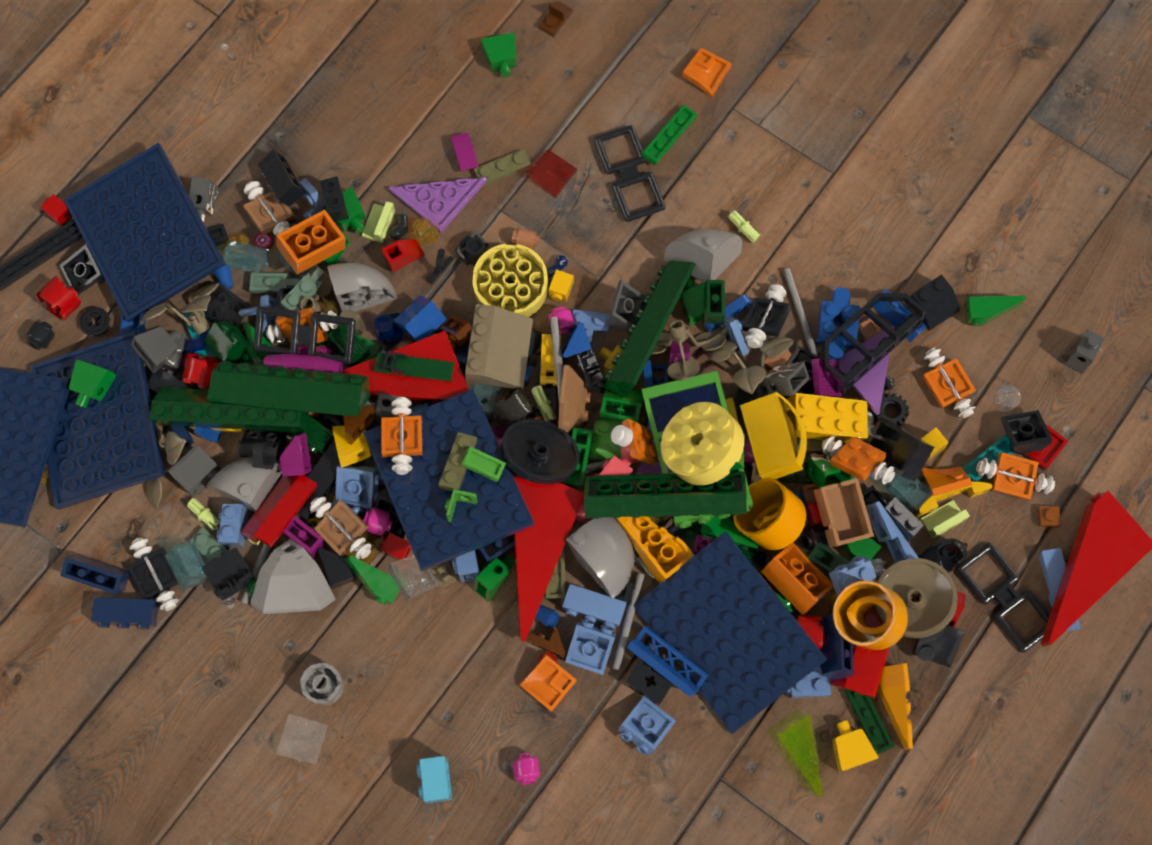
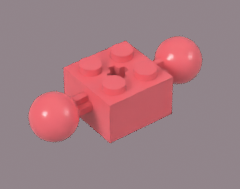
[576,445,641,524]

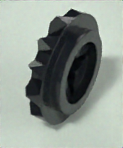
[79,307,111,336]

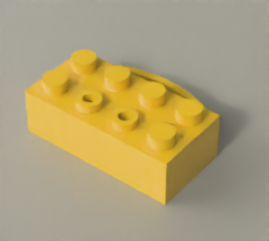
[740,392,807,479]

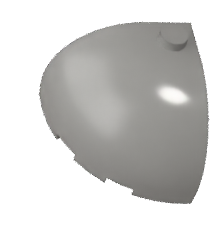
[664,229,742,283]
[327,263,398,312]
[207,456,282,512]
[566,517,635,599]

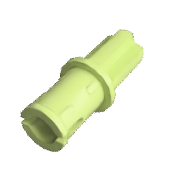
[728,210,760,243]
[531,385,557,422]
[187,498,221,531]

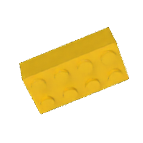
[786,393,868,443]

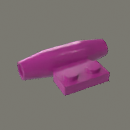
[263,345,343,373]

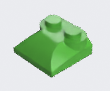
[589,419,622,461]

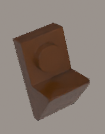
[539,1,573,37]
[439,315,473,346]
[343,404,376,445]
[528,627,566,660]

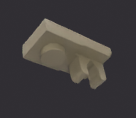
[429,561,459,589]

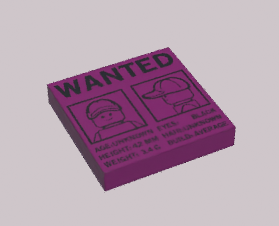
[812,359,842,398]

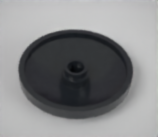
[501,419,579,484]

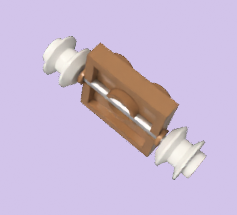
[243,181,295,235]
[310,497,371,559]

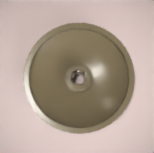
[875,558,958,638]

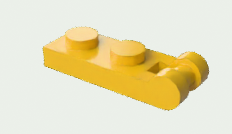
[540,334,561,386]

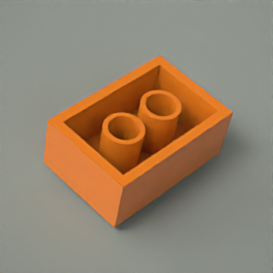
[276,210,346,274]
[761,543,834,615]

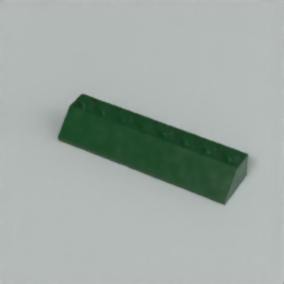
[603,260,696,398]
[207,361,370,417]
[149,387,309,433]
[584,472,747,519]

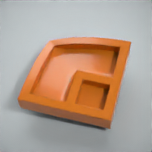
[682,48,732,98]
[922,466,972,496]
[519,654,577,712]

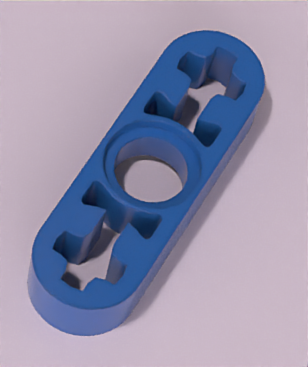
[703,294,752,332]

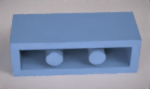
[562,584,627,629]

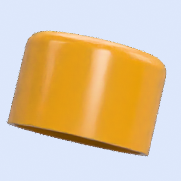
[733,478,806,550]
[833,581,908,650]

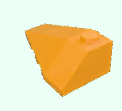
[616,516,695,584]
[877,663,913,750]

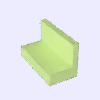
[362,201,395,243]
[920,500,970,539]

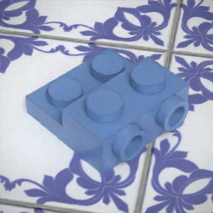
[336,465,382,509]
[829,556,876,597]
[565,620,616,675]
[786,665,831,698]
[618,696,676,756]

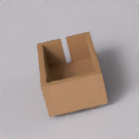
[813,478,874,548]

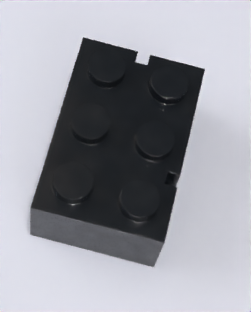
[866,417,935,481]

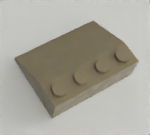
[465,304,533,389]

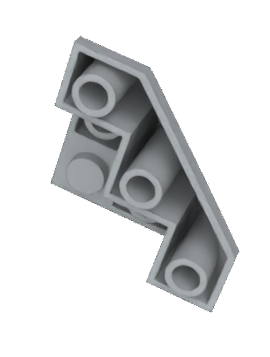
[251,539,335,614]

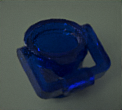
[374,313,403,345]

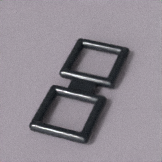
[593,125,666,222]
[253,306,356,364]
[955,543,1050,653]

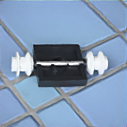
[742,284,791,348]
[127,538,182,611]

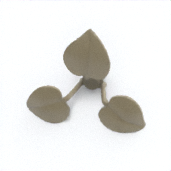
[278,265,365,347]
[140,282,220,334]
[651,320,727,381]
[705,337,794,394]
[146,423,193,509]

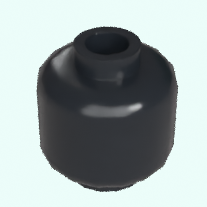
[25,321,55,350]
[801,524,829,552]

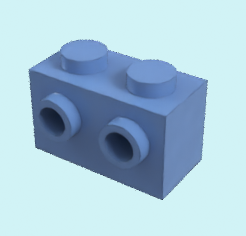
[217,504,248,548]
[452,550,480,583]

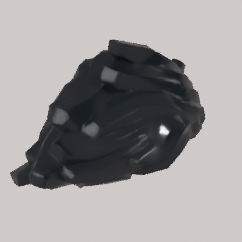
[917,538,968,573]

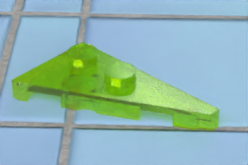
[777,714,822,798]

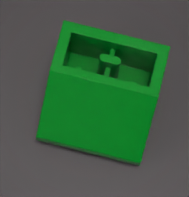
[600,389,643,423]

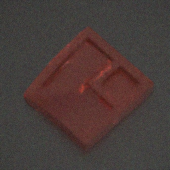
[526,149,577,198]

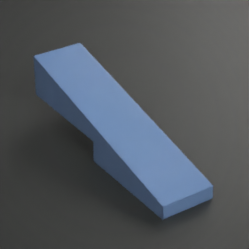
[865,501,918,563]
[1038,548,1081,632]

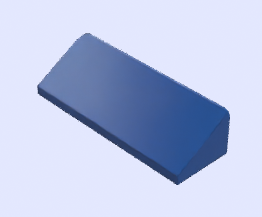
[873,289,926,342]

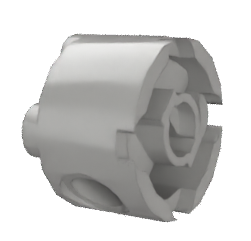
[301,663,345,706]

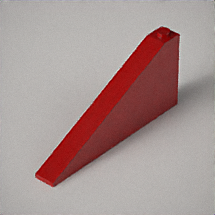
[342,331,469,403]
[512,471,584,642]
[1040,491,1152,647]

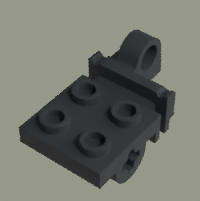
[238,430,287,469]

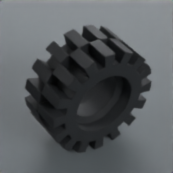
[872,393,909,426]

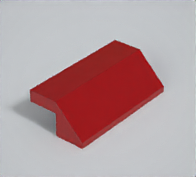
[240,475,318,547]
[830,611,890,698]

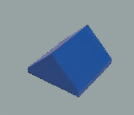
[394,295,447,342]
[561,321,592,358]

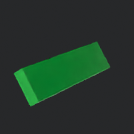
[641,104,698,166]

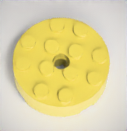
[473,244,548,317]
[661,402,744,485]

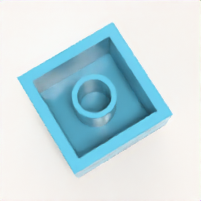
[417,756,452,804]

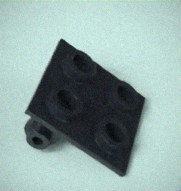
[205,285,251,327]
[577,350,605,394]
[202,547,255,601]

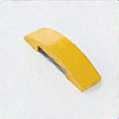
[915,482,993,517]

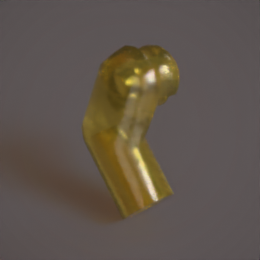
[223,233,250,255]

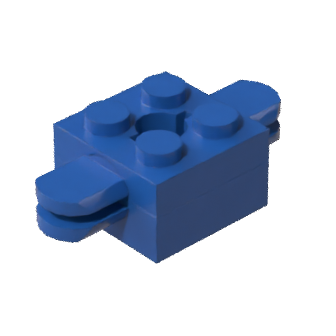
[816,287,860,361]

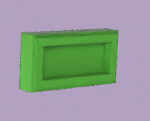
[461,446,506,482]

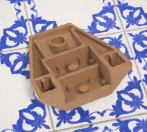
[558,365,591,437]

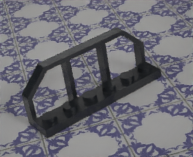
[824,293,926,395]

